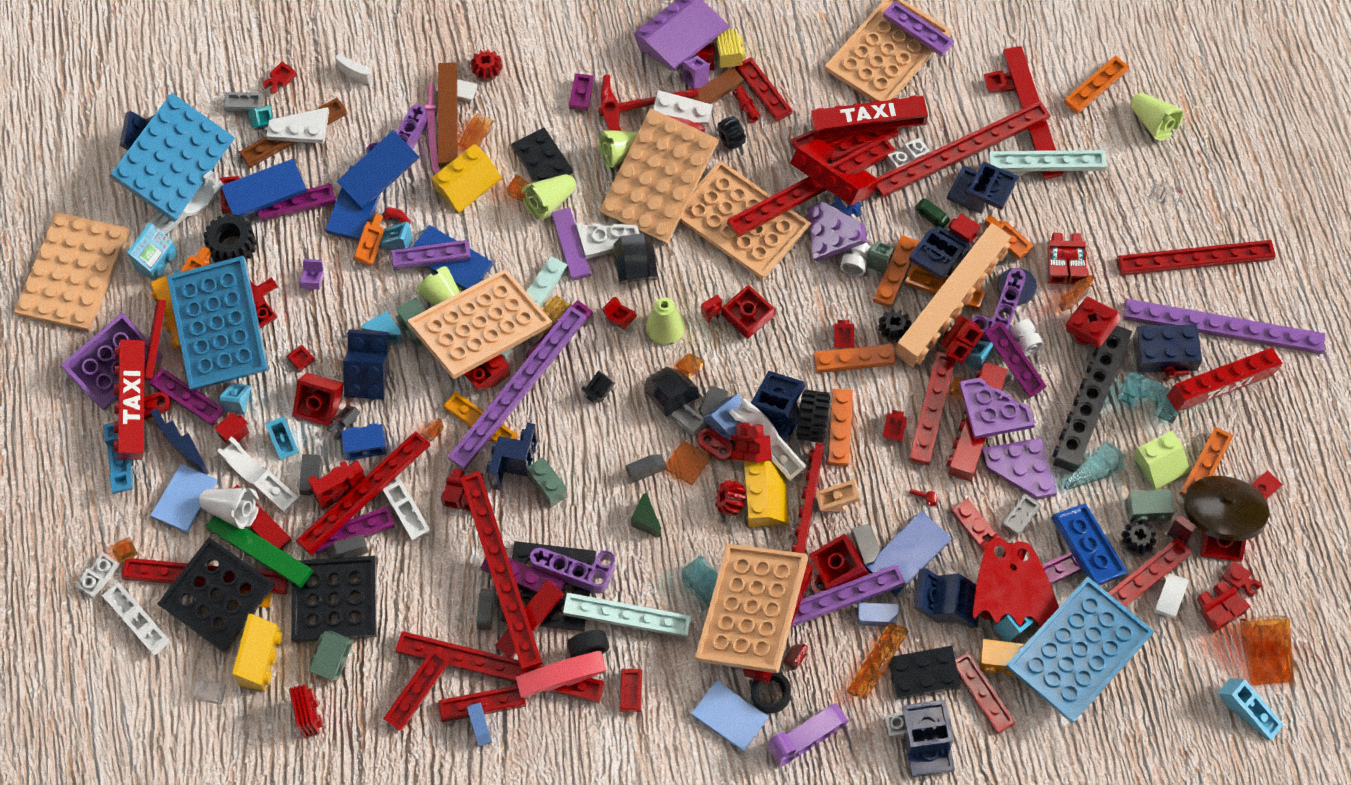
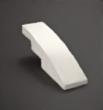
[382,476,430,541]
[102,582,171,656]

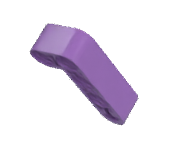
[366,104,428,153]
[971,268,1026,342]
[530,548,616,594]
[768,703,849,767]

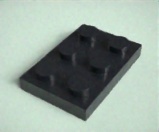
[511,127,573,182]
[889,645,961,700]

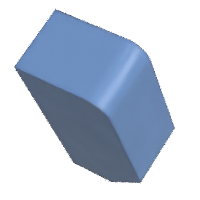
[858,602,899,626]
[467,703,492,746]

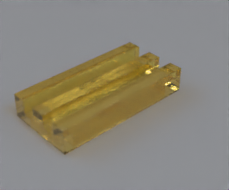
[542,295,572,334]

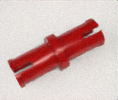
[732,86,761,123]

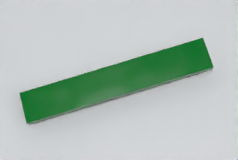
[205,516,313,588]

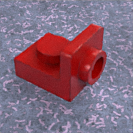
[696,43,715,70]
[833,320,854,348]
[882,410,907,441]

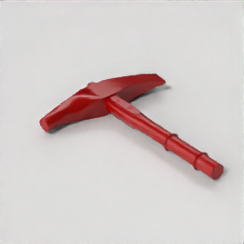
[598,75,699,131]

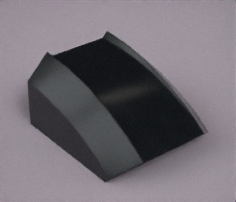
[614,233,658,284]
[644,366,700,417]

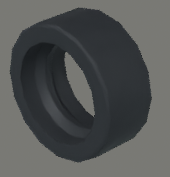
[567,630,609,658]
[751,672,791,713]

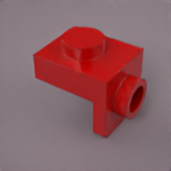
[602,296,637,330]

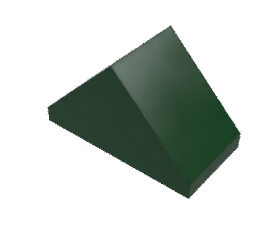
[631,493,662,537]

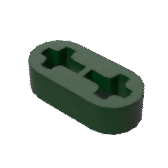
[915,198,950,228]

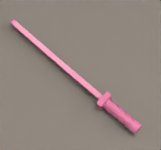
[425,82,440,174]

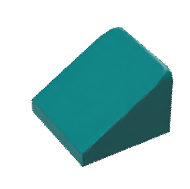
[248,105,273,128]

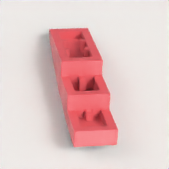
[516,651,606,698]

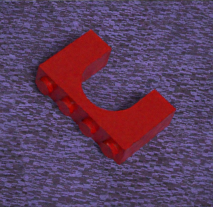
[790,139,880,206]

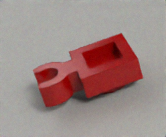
[263,62,297,94]
[701,294,722,323]
[1221,561,1262,597]

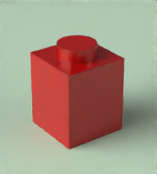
[948,214,980,244]
[214,412,249,446]

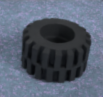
[204,214,257,263]
[796,389,830,443]

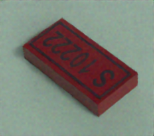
[1167,515,1196,545]

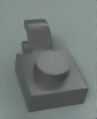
[327,405,361,439]

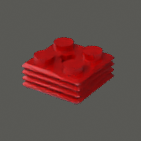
[721,285,775,339]
[1065,296,1121,348]
[289,684,323,738]

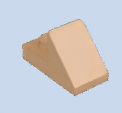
[816,479,861,512]

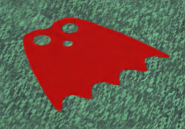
[973,539,1059,627]

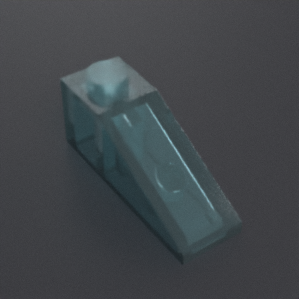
[1064,440,1126,490]

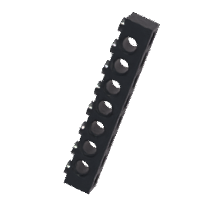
[1052,325,1132,474]

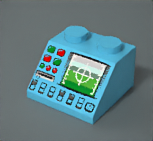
[127,222,177,281]

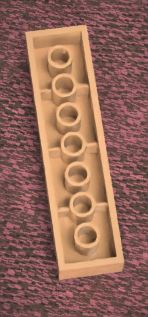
[895,223,1011,368]

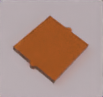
[666,440,711,485]

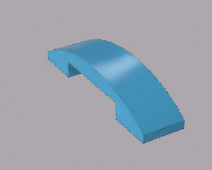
[103,423,133,494]

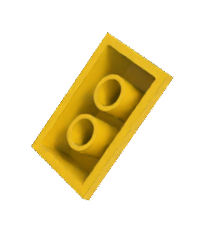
[431,144,502,213]
[744,461,789,527]
[232,614,282,691]

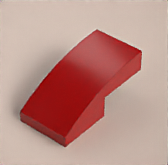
[984,70,1015,93]

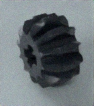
[717,116,746,150]
[878,308,912,343]
[1121,520,1157,556]

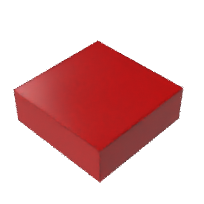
[286,345,315,372]

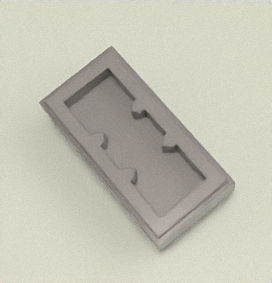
[223,92,264,112]
[667,404,708,437]
[1001,493,1041,538]

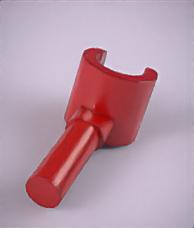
[1160,366,1190,382]
[909,489,937,506]

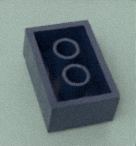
[1133,324,1202,373]

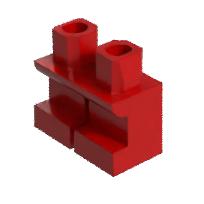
[940,315,984,363]
[731,422,772,463]
[441,469,484,511]
[1197,581,1251,633]

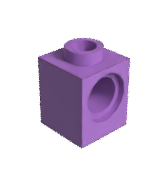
[682,56,710,89]

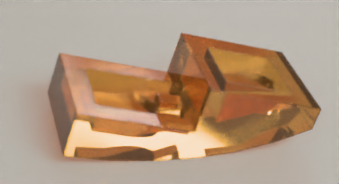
[458,113,494,149]
[1059,275,1094,312]

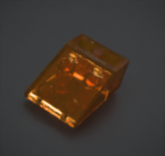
[1240,615,1294,685]

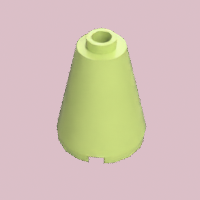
[1130,93,1184,141]
[599,130,638,169]
[521,174,576,220]
[416,266,460,306]
[645,297,685,345]

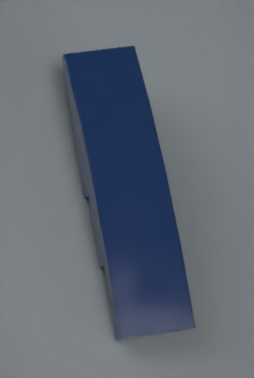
[150,408,209,475]

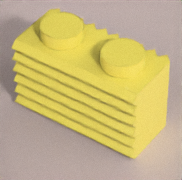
[715,28,746,68]

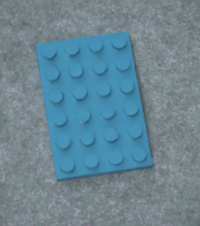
[109,92,235,222]
[167,256,269,391]
[1006,577,1155,724]

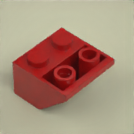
[464,355,511,390]

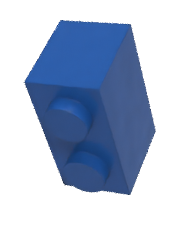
[341,423,387,461]

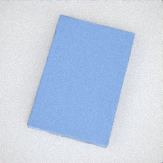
[150,464,218,534]
[691,680,769,752]

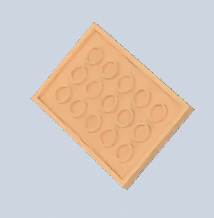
[825,0,951,101]
[599,108,719,244]
[680,160,811,280]
[14,212,130,332]
[407,269,552,380]
[695,544,808,673]

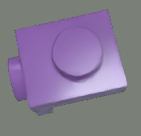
[300,259,324,290]

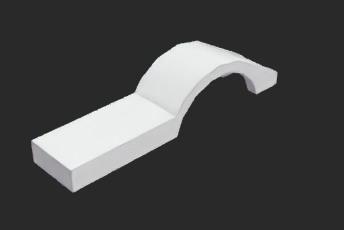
[144,170,224,235]
[729,398,806,480]
[217,436,298,513]

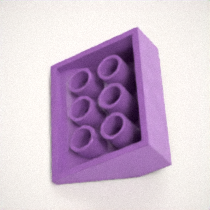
[634,0,729,71]
[60,312,163,410]

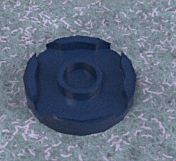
[997,268,1037,305]

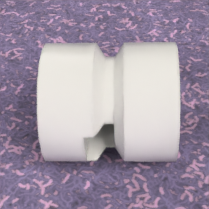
[840,243,871,276]
[1008,319,1044,356]

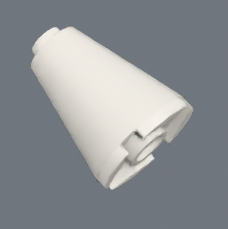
[199,488,259,529]

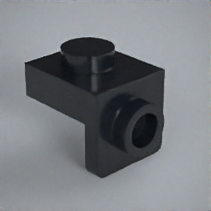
[581,370,615,402]

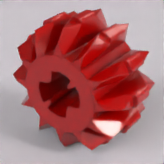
[470,49,502,81]
[715,480,747,516]

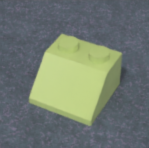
[1133,431,1190,490]

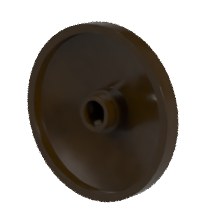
[1184,476,1269,541]

